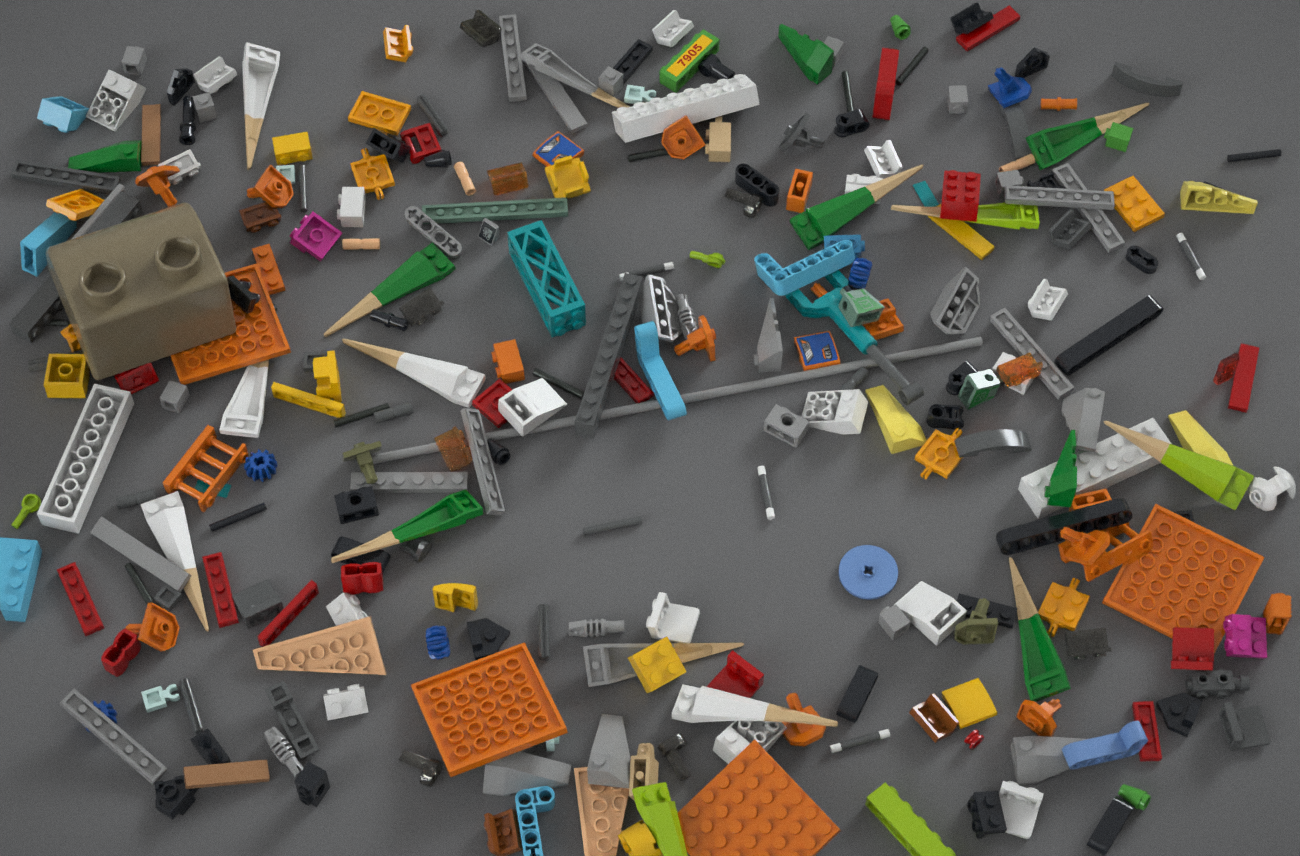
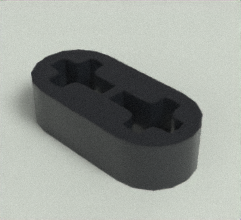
[1125,246,1158,274]

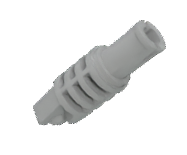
[675,294,698,340]
[568,618,624,637]
[264,727,304,778]

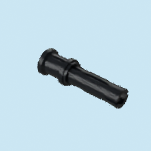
[179,96,196,145]

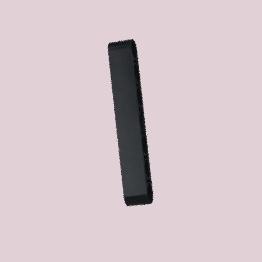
[1054,295,1164,376]
[996,498,1133,555]

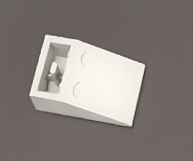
[86,70,147,131]
[498,378,567,437]
[802,389,868,435]
[894,581,967,646]
[713,721,787,764]

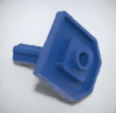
[988,67,1032,108]

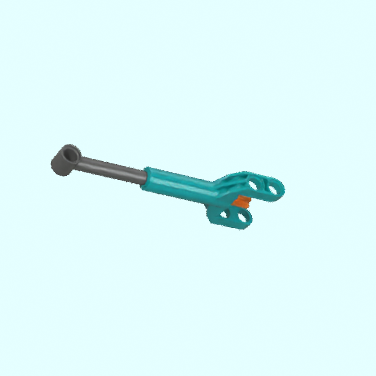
[785,270,924,405]

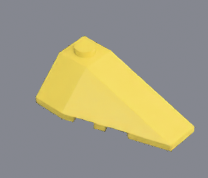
[1180,181,1258,214]
[865,385,927,454]
[1168,410,1233,465]

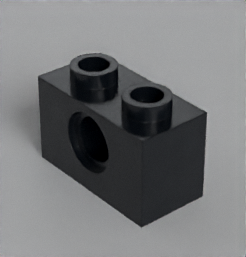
[366,128,411,163]
[334,486,379,524]
[294,761,330,807]

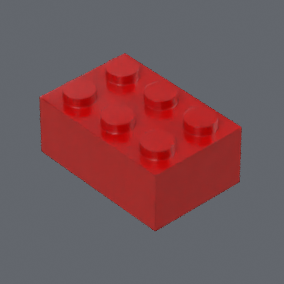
[940,170,981,222]

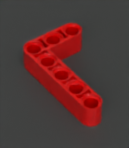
[872,48,899,120]

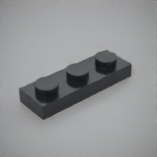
[613,39,653,85]
[957,593,1017,629]

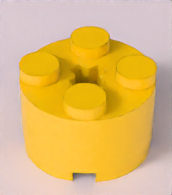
[617,820,663,856]

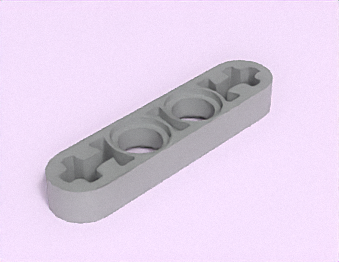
[405,206,462,259]

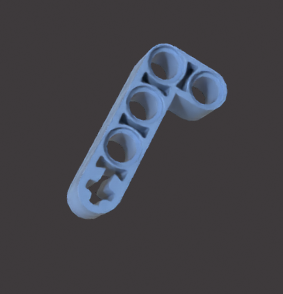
[1062,721,1148,770]

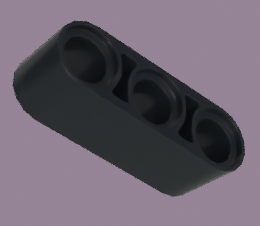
[735,163,779,207]
[331,536,391,574]
[836,665,879,723]
[1087,796,1134,856]

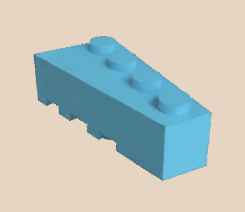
[0,537,42,622]

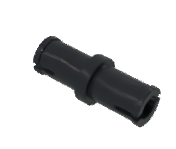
[370,309,409,332]

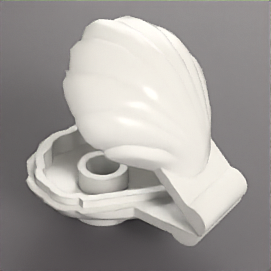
[1248,467,1296,511]

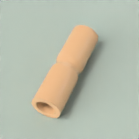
[999,154,1035,172]
[454,162,476,196]
[342,238,380,250]

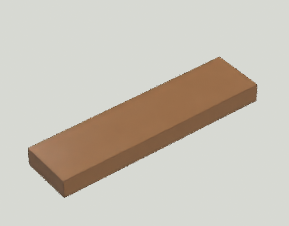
[141,104,161,166]
[183,760,270,789]

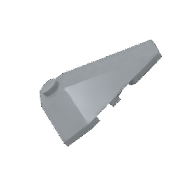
[753,298,783,373]
[1061,388,1105,452]
[587,714,631,789]
[1010,736,1087,785]
[483,751,572,796]

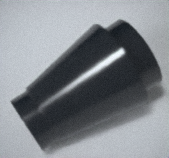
[424,150,452,167]
[487,439,511,465]

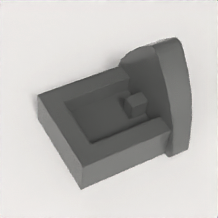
[303,350,327,372]
[400,537,432,563]

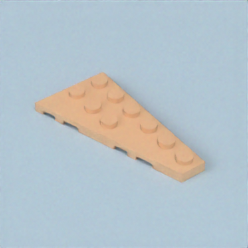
[253,616,387,675]
[574,767,629,856]

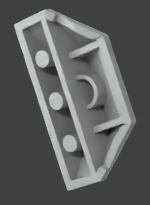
[930,267,980,335]
[638,274,682,342]

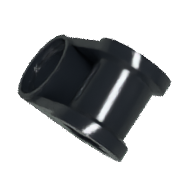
[834,109,870,138]
[946,361,980,395]
[926,404,964,430]

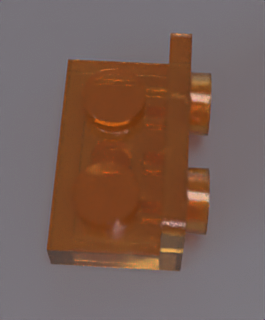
[487,162,529,195]
[996,353,1043,388]
[434,426,473,472]

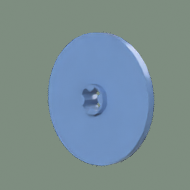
[838,545,898,600]

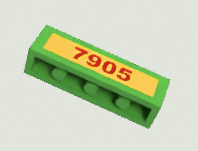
[659,29,720,93]

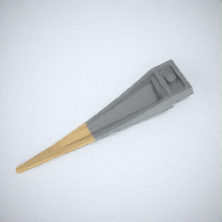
[520,43,630,108]
[583,643,744,687]

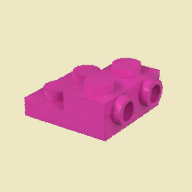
[289,211,342,262]
[1223,614,1267,659]

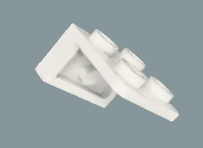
[646,592,700,645]
[999,781,1044,839]

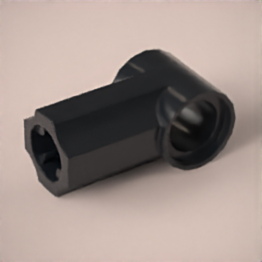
[698,54,735,80]

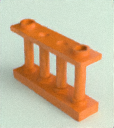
[163,425,248,512]
[1058,522,1154,582]

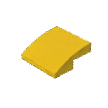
[432,583,478,612]
[941,678,997,729]

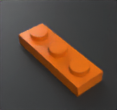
[252,244,285,295]

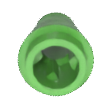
[890,15,911,40]
[1118,784,1151,811]

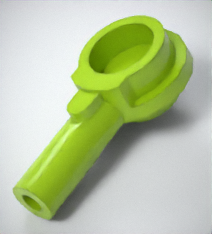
[690,251,726,268]
[11,494,42,529]

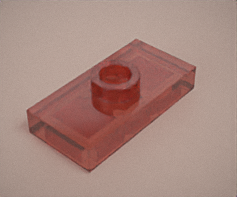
[1213,353,1240,385]

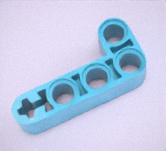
[515,786,555,856]

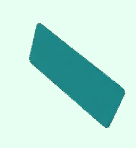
[913,181,939,207]
[194,479,232,498]

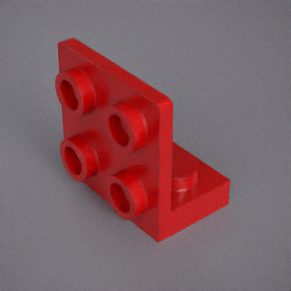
[113,362,159,394]
[1171,627,1214,670]
[707,650,764,698]

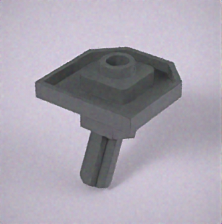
[779,112,825,152]

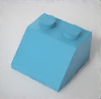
[37,96,89,133]

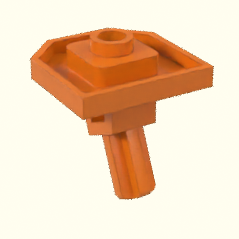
[661,115,706,160]
[247,164,294,208]
[135,165,180,207]
[674,315,716,362]
[1060,527,1110,566]
[126,602,180,652]
[782,693,826,747]
[1016,699,1062,737]

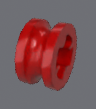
[964,729,984,750]

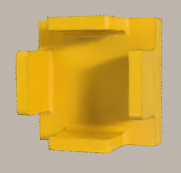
[544,155,591,199]
[313,350,342,403]

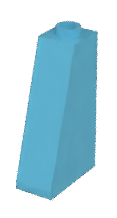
[20,212,77,277]

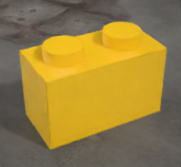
[272,131,313,165]

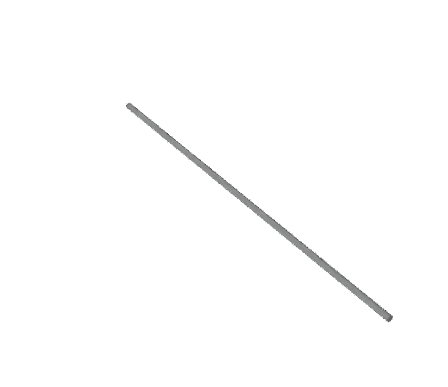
[371,337,983,464]

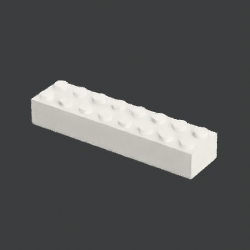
[612,74,760,143]
[37,384,134,534]
[1018,418,1172,519]

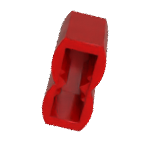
[341,562,384,595]
[101,628,141,677]

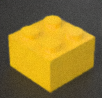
[44,354,90,398]
[628,636,686,693]

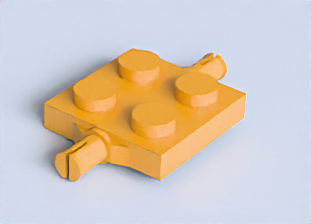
[350,148,395,200]
[914,428,964,480]
[1038,578,1090,637]

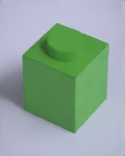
[1104,122,1133,152]

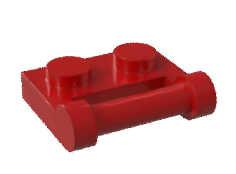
[400,123,442,164]

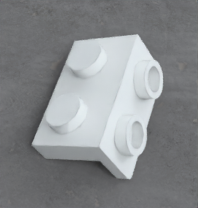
[652,10,694,47]
[193,56,238,94]
[864,140,903,179]
[158,149,201,185]
[1028,279,1068,321]
[326,592,368,626]
[323,684,368,720]

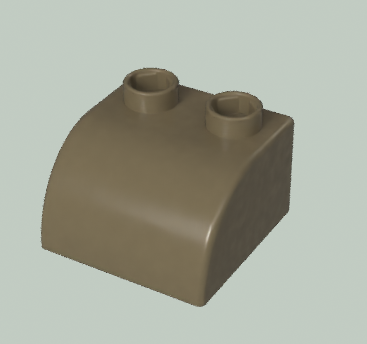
[46,202,236,380]

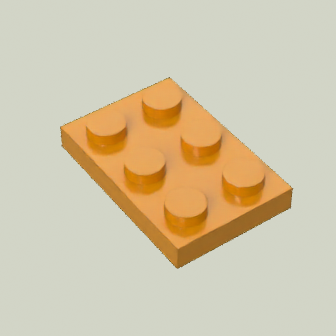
[348,91,411,136]
[1104,175,1165,232]
[46,189,104,221]

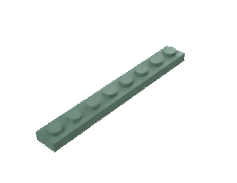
[422,198,568,224]

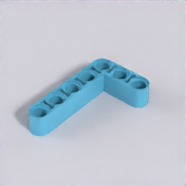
[754,240,855,296]
[634,321,687,421]

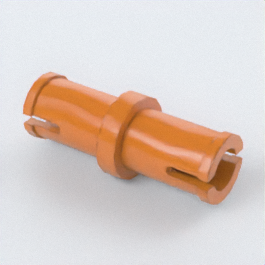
[1041,97,1077,111]

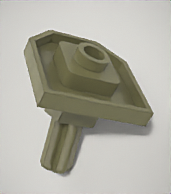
[342,441,382,484]
[954,598,998,645]

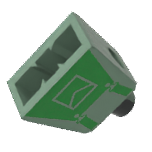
[839,286,885,328]
[958,369,1005,410]

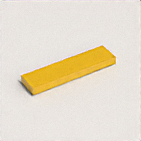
[928,204,995,260]
[271,382,346,418]

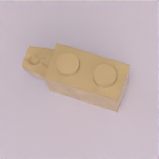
[705,116,731,162]
[629,743,659,801]

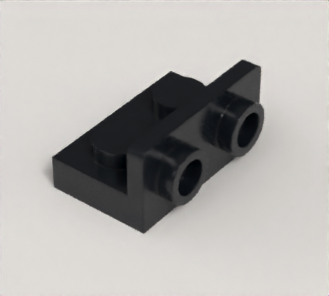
[950,3,994,34]

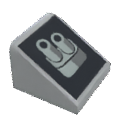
[478,218,500,246]

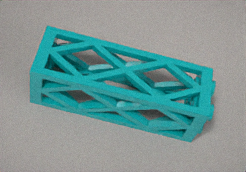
[507,220,586,338]

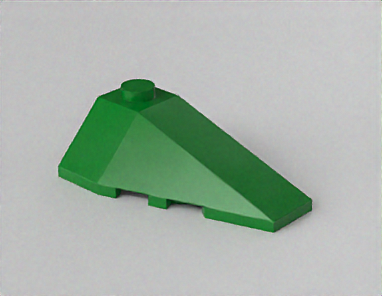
[778,24,834,85]
[68,140,142,173]
[1044,430,1077,507]

